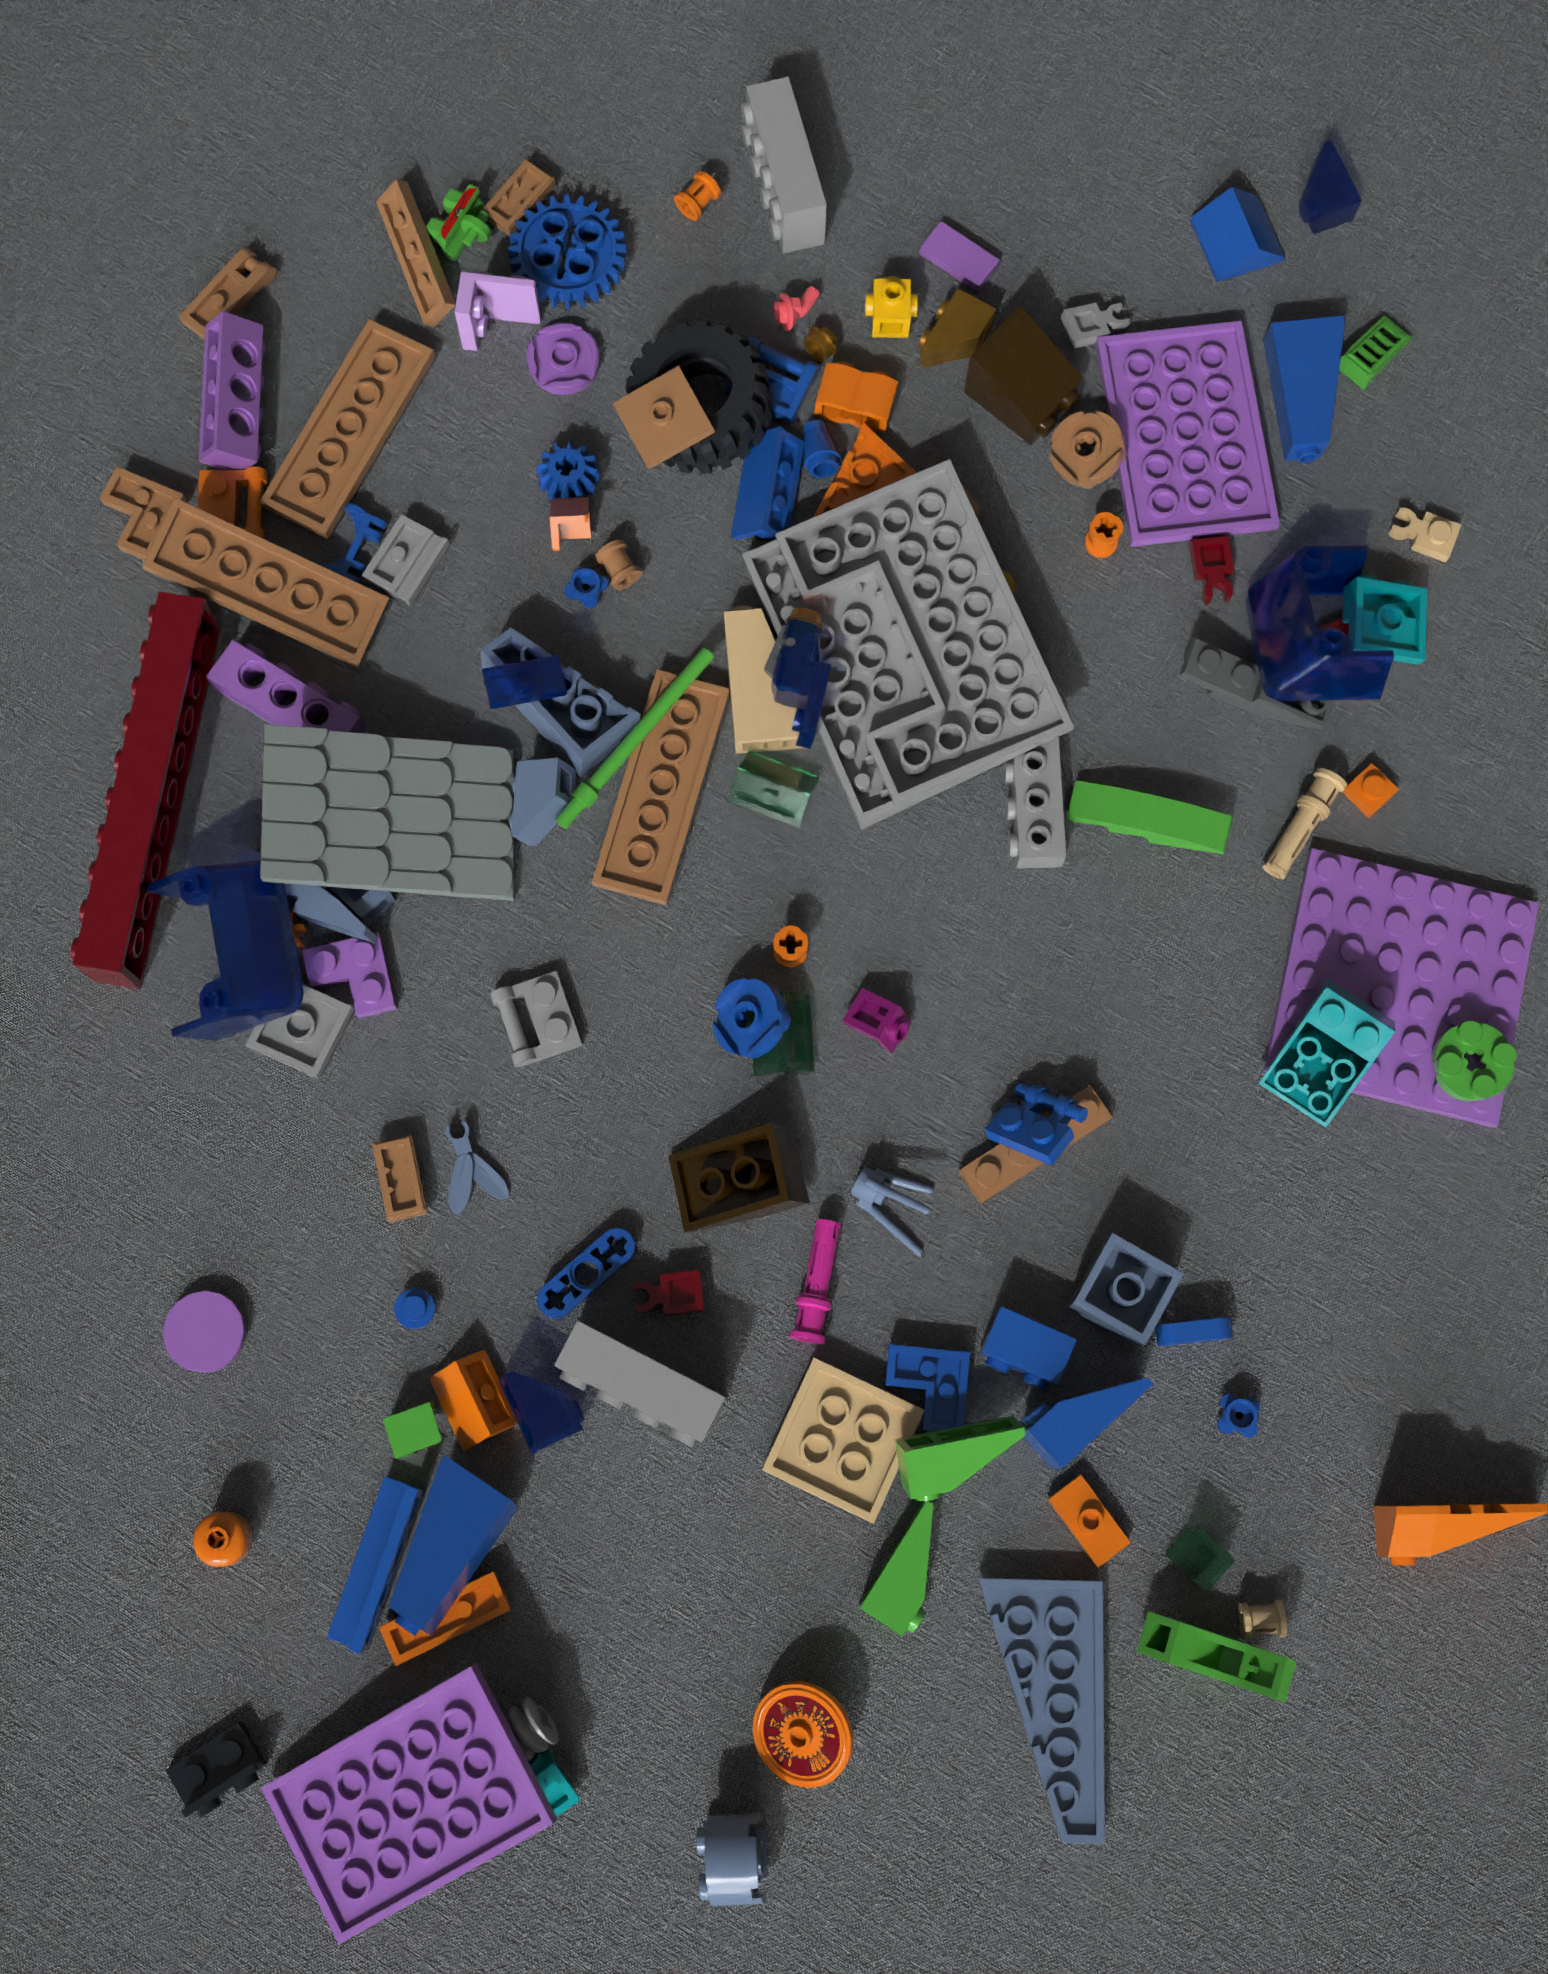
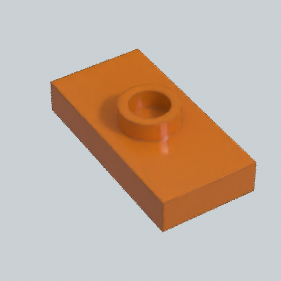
[1047,1475,1131,1568]

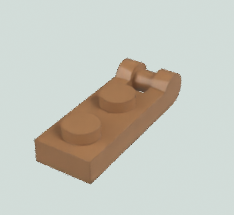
[179,247,276,340]

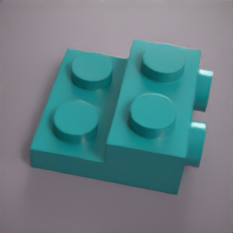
[1342,575,1428,665]

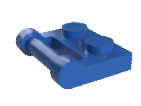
[725,336,820,424]

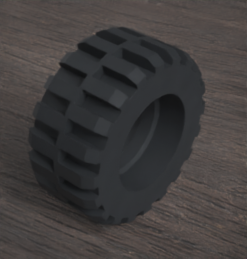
[625,320,774,474]

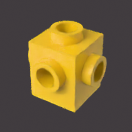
[865,276,918,338]

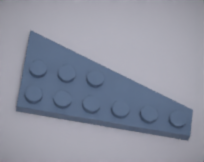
[977,1578,1105,1844]

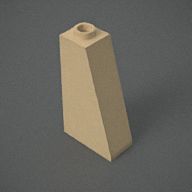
[724,606,812,754]

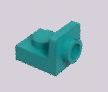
[528,1747,580,1816]

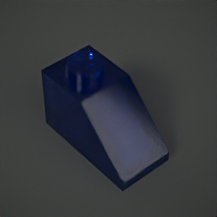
[1299,140,1362,234]
[498,1371,584,1456]

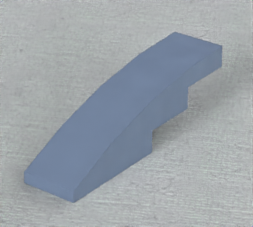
[235,845,378,944]

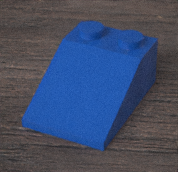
[1021,1378,1154,1469]

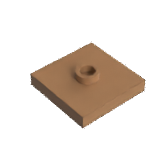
[612,366,715,470]

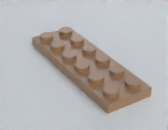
[260,319,435,539]
[143,498,389,668]
[592,669,730,906]

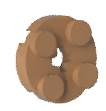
[1050,411,1127,489]

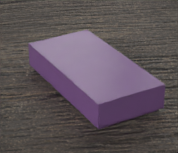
[919,221,1000,293]

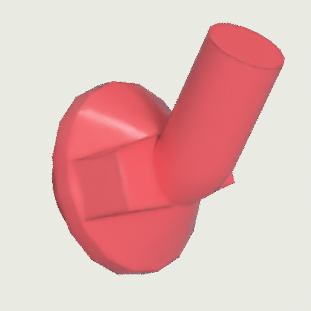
[774,286,820,331]

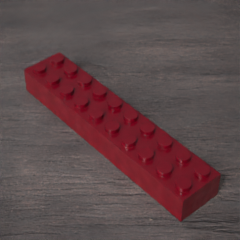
[70,591,222,989]

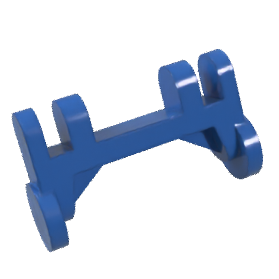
[318,503,387,584]

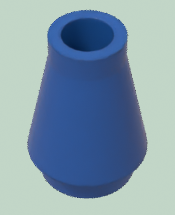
[803,420,841,478]

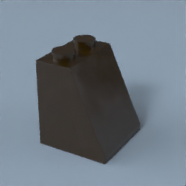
[964,305,1083,446]

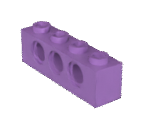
[199,311,266,470]
[206,640,366,733]

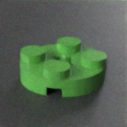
[1432,1021,1517,1102]

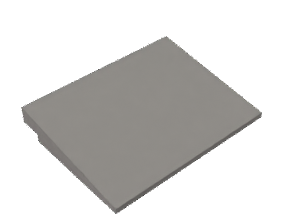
[742,459,1074,830]

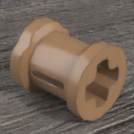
[595,539,643,590]

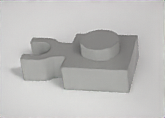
[1060,302,1130,348]

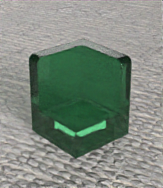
[1165,1524,1235,1592]

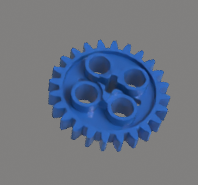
[508,194,627,310]

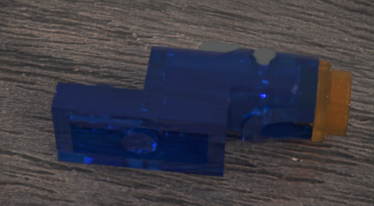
[764,608,832,749]

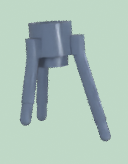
[851,1166,934,1256]

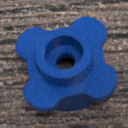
[564,566,608,609]
[1217,1394,1260,1438]

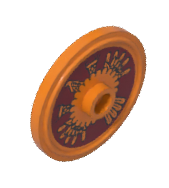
[753,1681,854,1788]

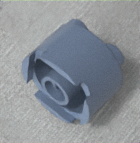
[696,1813,768,1907]

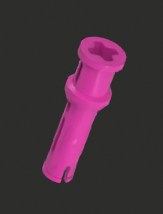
[789,1219,841,1344]

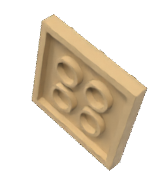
[762,1358,924,1524]

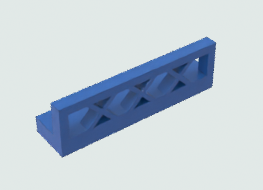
[327,1476,425,1654]

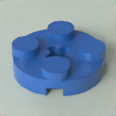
[713,978,791,1059]

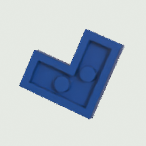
[885,1344,970,1432]

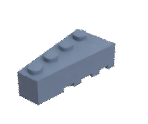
[481,627,641,777]

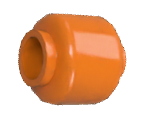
[193,1512,253,1567]

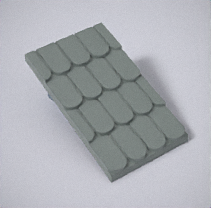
[260,724,515,901]

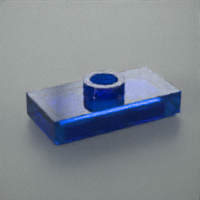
[482,655,567,709]

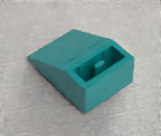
[1258,978,1396,1128]

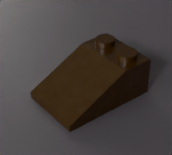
[668,1122,810,1233]

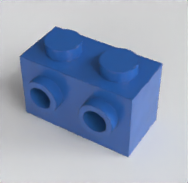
[979,1306,1077,1390]

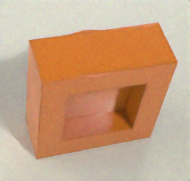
[1342,763,1399,818]

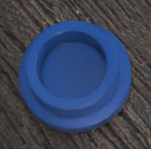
[394,1288,435,1329]

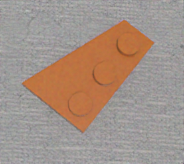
[813,424,917,517]

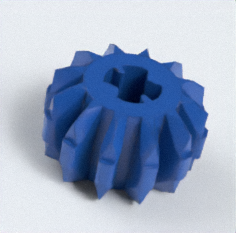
[536,440,600,500]

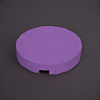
[527,322,600,395]
[163,1291,247,1373]

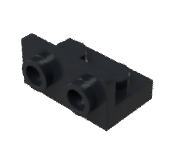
[165,1721,267,1818]

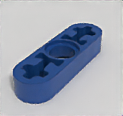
[537,1228,636,1319]

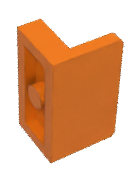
[430,1349,520,1451]

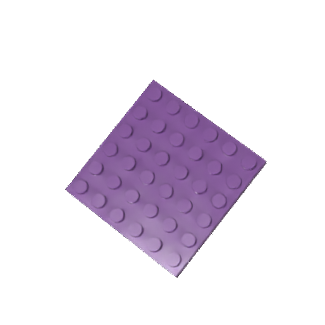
[1263,848,1539,1128]

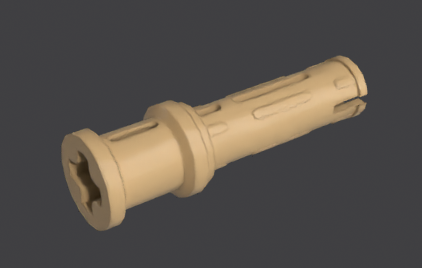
[1263,768,1347,879]

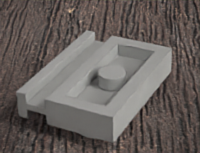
[362,514,450,606]

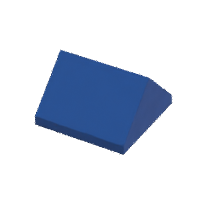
[1190,187,1285,283]

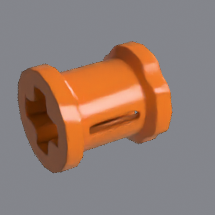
[674,170,721,221]
[1084,512,1123,558]
[773,925,809,969]

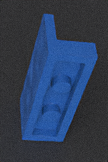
[731,427,805,542]

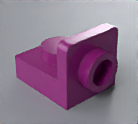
[842,988,911,1053]

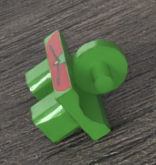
[426,184,491,261]

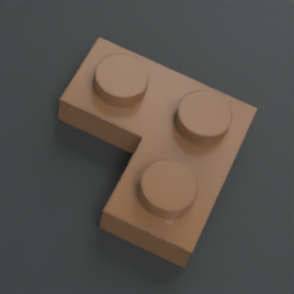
[100,466,187,560]

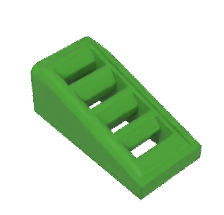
[1339,316,1412,390]

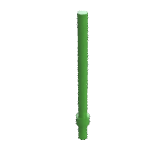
[554,647,714,830]

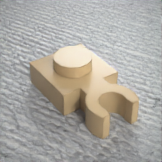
[1388,508,1461,563]

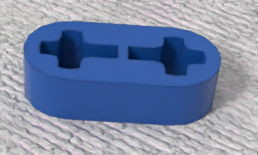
[1155,1317,1233,1347]

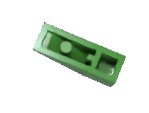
[895,1415,1026,1501]
[858,1501,934,1636]

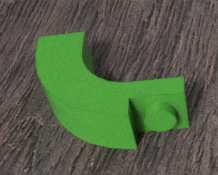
[1137,1611,1297,1703]

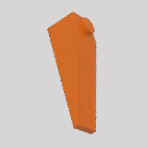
[1373,1503,1548,1565]

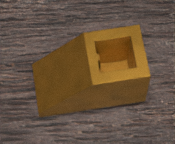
[918,289,996,368]

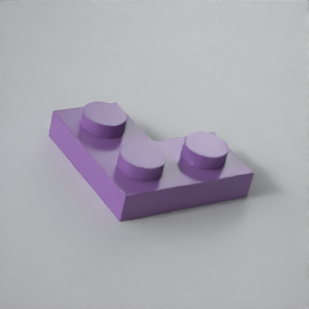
[302,932,397,1018]

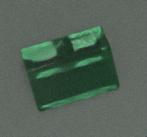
[728,751,819,828]
[750,991,815,1076]

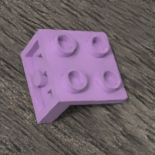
[454,271,541,351]

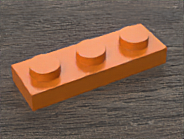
[379,1571,512,1666]

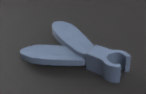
[445,1120,509,1215]

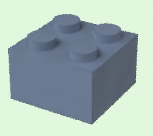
[1067,1233,1184,1348]

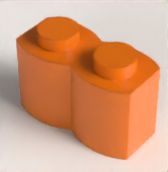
[814,361,898,433]

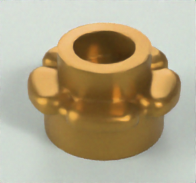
[804,326,837,362]

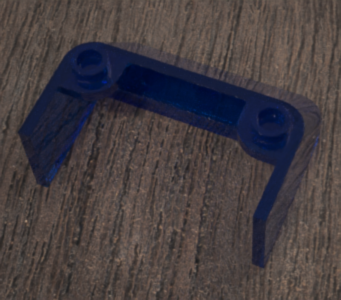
[1245,545,1394,701]
[147,860,304,1041]

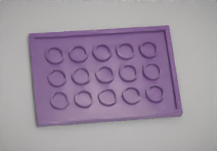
[1095,320,1280,547]
[261,1663,558,1944]

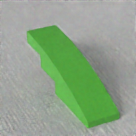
[1066,780,1233,854]

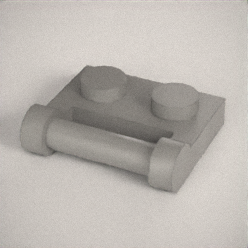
[490,971,583,1067]

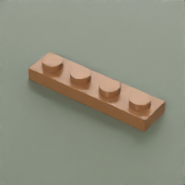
[376,179,456,326]
[958,1085,1113,1205]

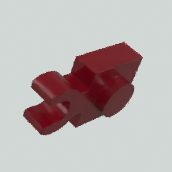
[1189,536,1234,604]
[632,1270,704,1316]

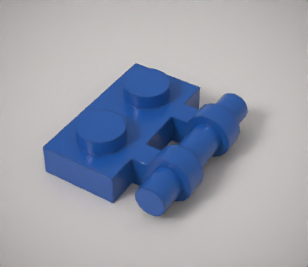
[985,1082,1088,1166]

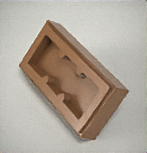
[482,159,555,236]
[372,1135,429,1223]

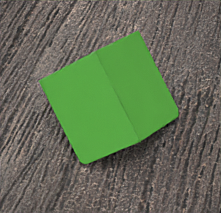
[383,1402,442,1459]

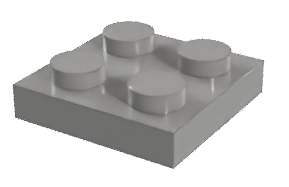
[246,975,354,1079]

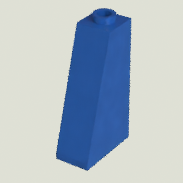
[1263,315,1345,463]
[389,1455,518,1636]

